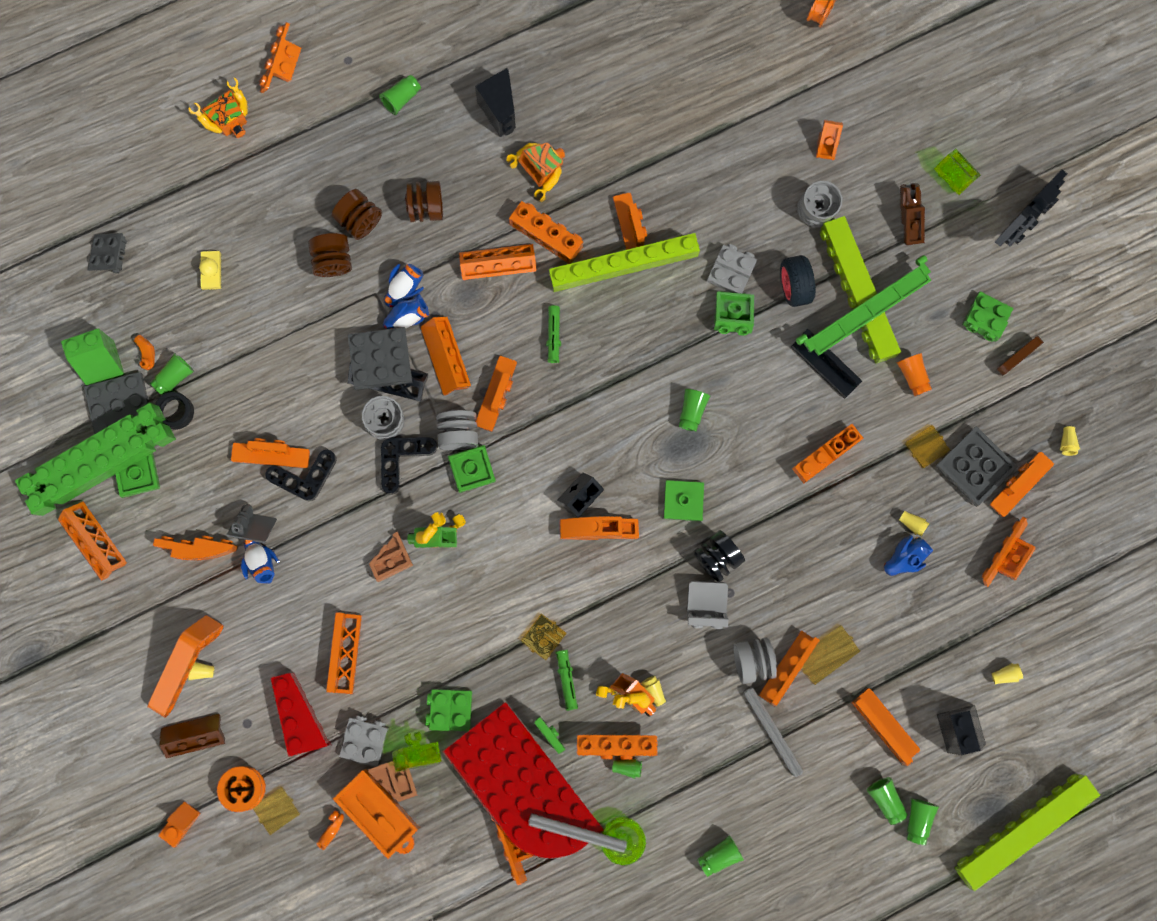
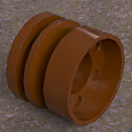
[405,181,443,223]
[332,189,382,240]
[308,233,352,277]

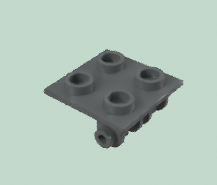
[88,233,127,274]
[226,504,277,543]

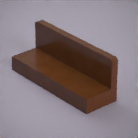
[159,714,225,759]

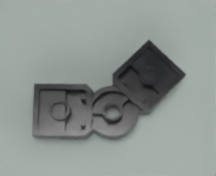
[995,169,1068,247]

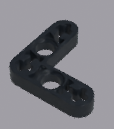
[381,437,438,495]
[265,449,337,502]

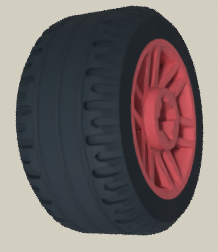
[780,255,816,307]

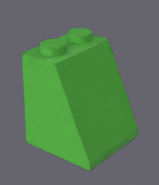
[61,328,125,386]

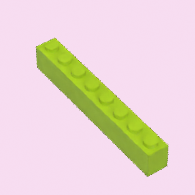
[820,216,901,364]
[549,233,700,292]
[954,774,1101,891]

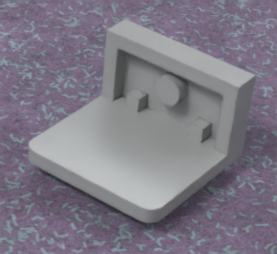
[687,581,728,629]

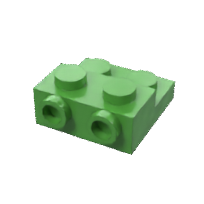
[714,291,754,336]
[962,291,1014,342]
[426,690,472,731]

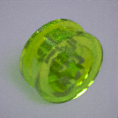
[602,817,646,865]

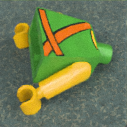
[407,512,466,548]

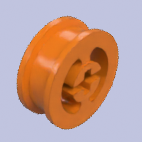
[806,0,836,28]
[217,766,266,812]

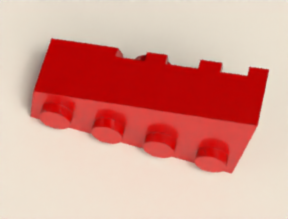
[271,673,331,757]

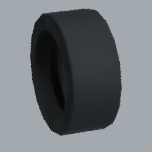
[155,392,194,430]

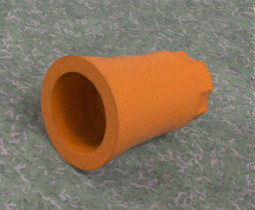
[897,353,932,396]

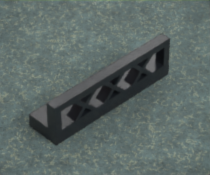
[791,328,862,399]
[347,362,428,402]

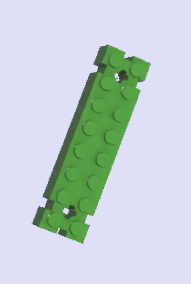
[15,403,176,516]

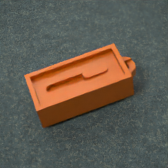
[333,769,420,859]

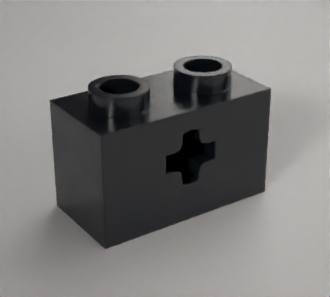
[557,472,604,518]

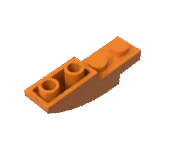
[792,424,864,484]
[560,516,639,540]
[153,535,238,561]

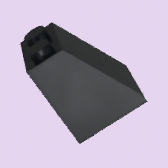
[475,68,516,137]
[937,705,986,756]

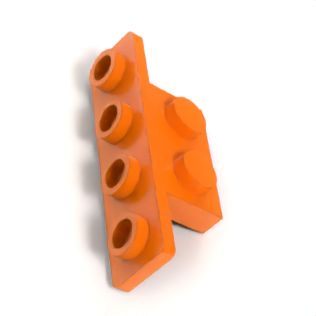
[259,22,301,93]
[613,193,647,250]
[476,356,517,432]
[231,438,310,468]
[990,452,1054,517]
[982,517,1035,587]
[577,735,657,759]
[491,817,533,885]

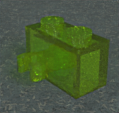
[934,149,981,195]
[392,731,442,772]

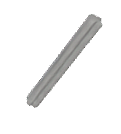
[744,688,803,777]
[528,814,627,853]

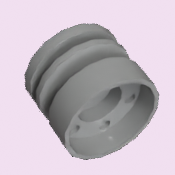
[797,181,843,227]
[362,396,404,440]
[436,410,478,451]
[733,637,777,684]

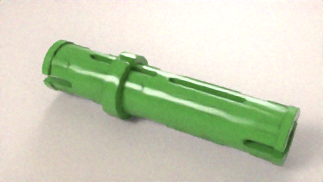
[546,306,561,363]
[555,650,578,711]

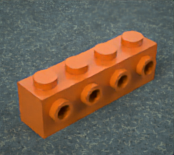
[509,201,583,264]

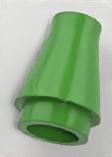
[612,759,642,779]

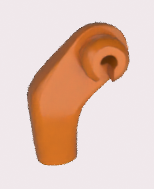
[134,335,155,370]
[317,811,344,850]

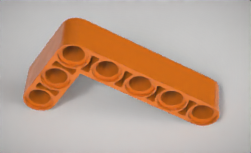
[148,615,224,717]

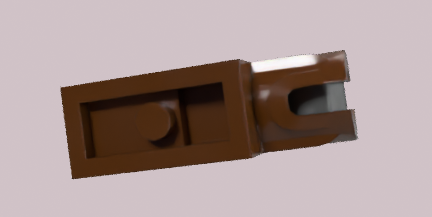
[900,183,925,245]

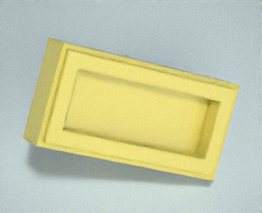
[199,251,221,290]

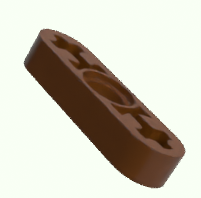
[997,335,1044,376]

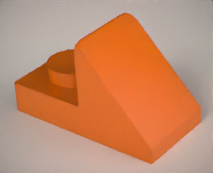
[816,120,843,160]
[158,801,201,848]

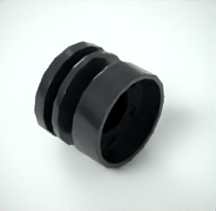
[693,530,745,582]

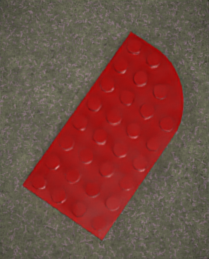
[443,702,604,859]

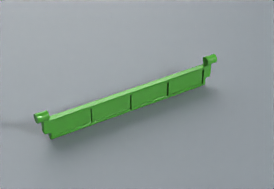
[796,255,931,356]

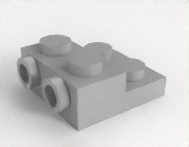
[707,244,757,294]
[339,715,390,767]

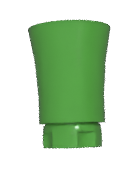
[379,75,421,115]
[150,353,194,395]
[679,389,711,432]
[867,777,907,825]
[906,798,939,845]
[697,835,744,877]

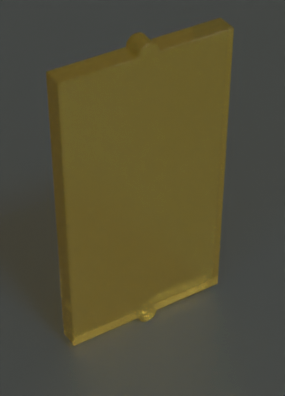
[802,625,860,685]

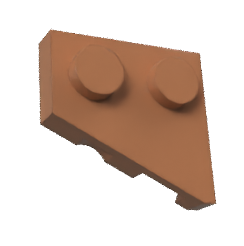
[369,532,413,582]
[368,757,417,802]

